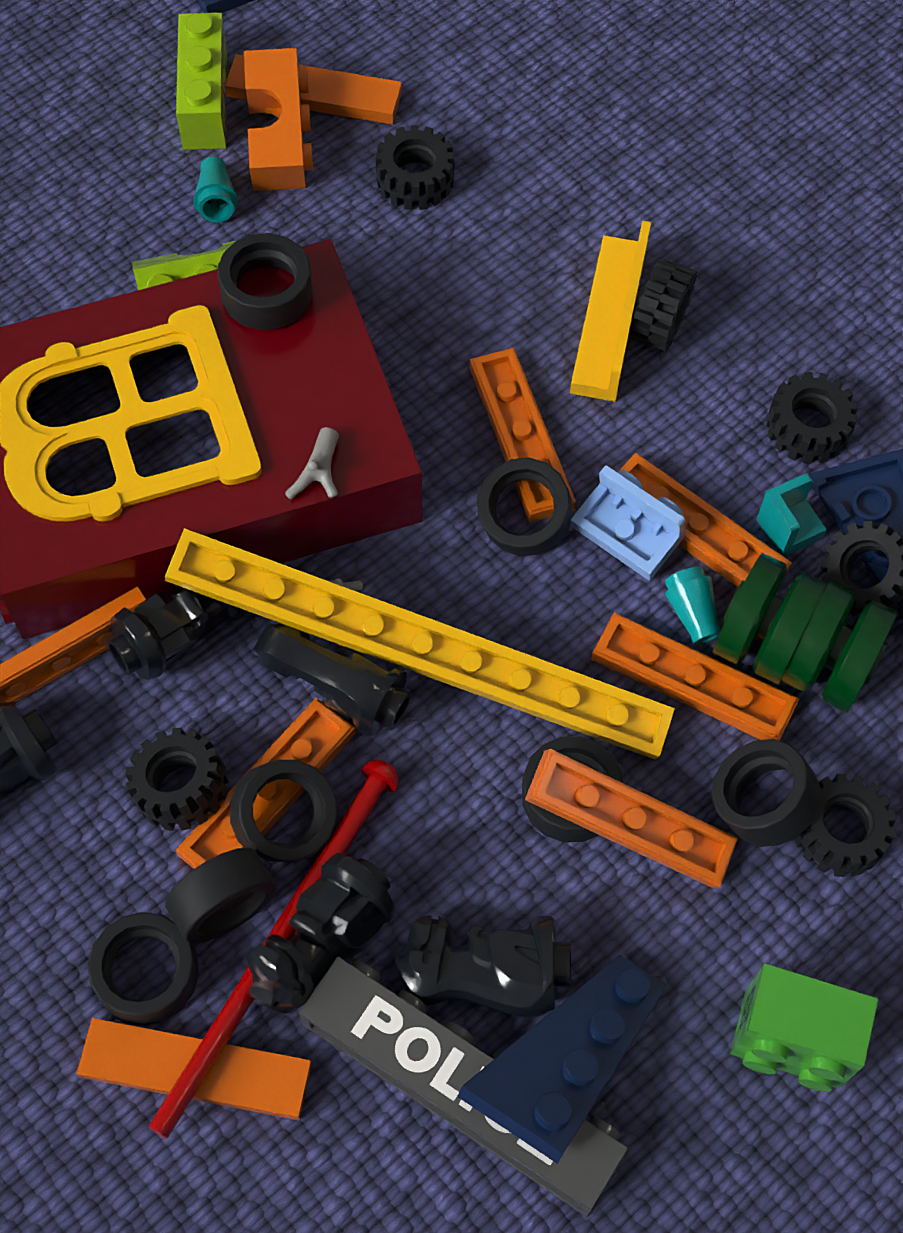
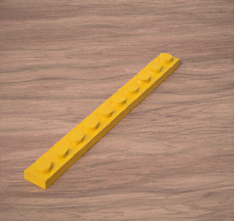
[165,528,675,760]

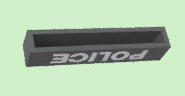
[299,957,627,1217]

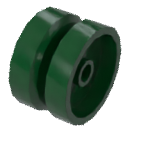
[713,553,828,685]
[781,580,898,713]

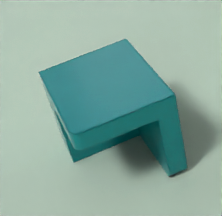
[756,473,827,557]

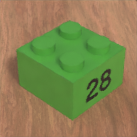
[730,963,878,1092]

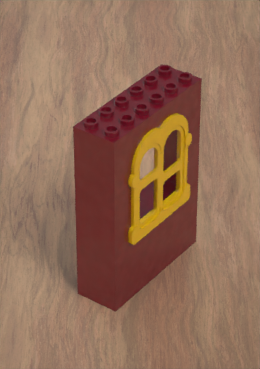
[0,239,422,639]

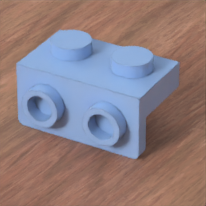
[570,465,686,581]

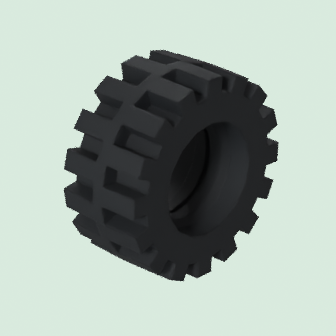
[376,125,455,210]
[766,372,858,464]
[820,521,903,614]
[125,728,229,831]
[795,773,897,877]

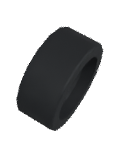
[217,233,313,330]
[477,458,573,556]
[522,736,623,843]
[711,739,821,847]
[230,760,337,862]
[165,848,276,944]
[88,912,199,1026]

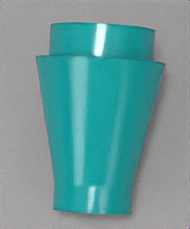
[193,157,238,223]
[664,566,721,645]

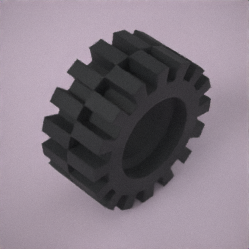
[630,258,697,351]

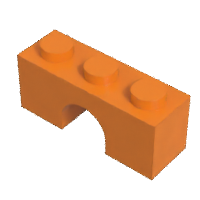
[244,48,313,191]

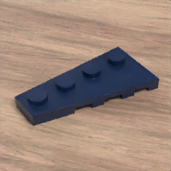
[809,449,903,618]
[458,955,667,1164]

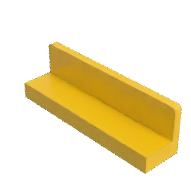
[570,220,651,402]

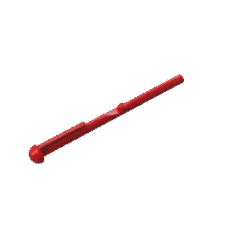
[148,760,399,1139]

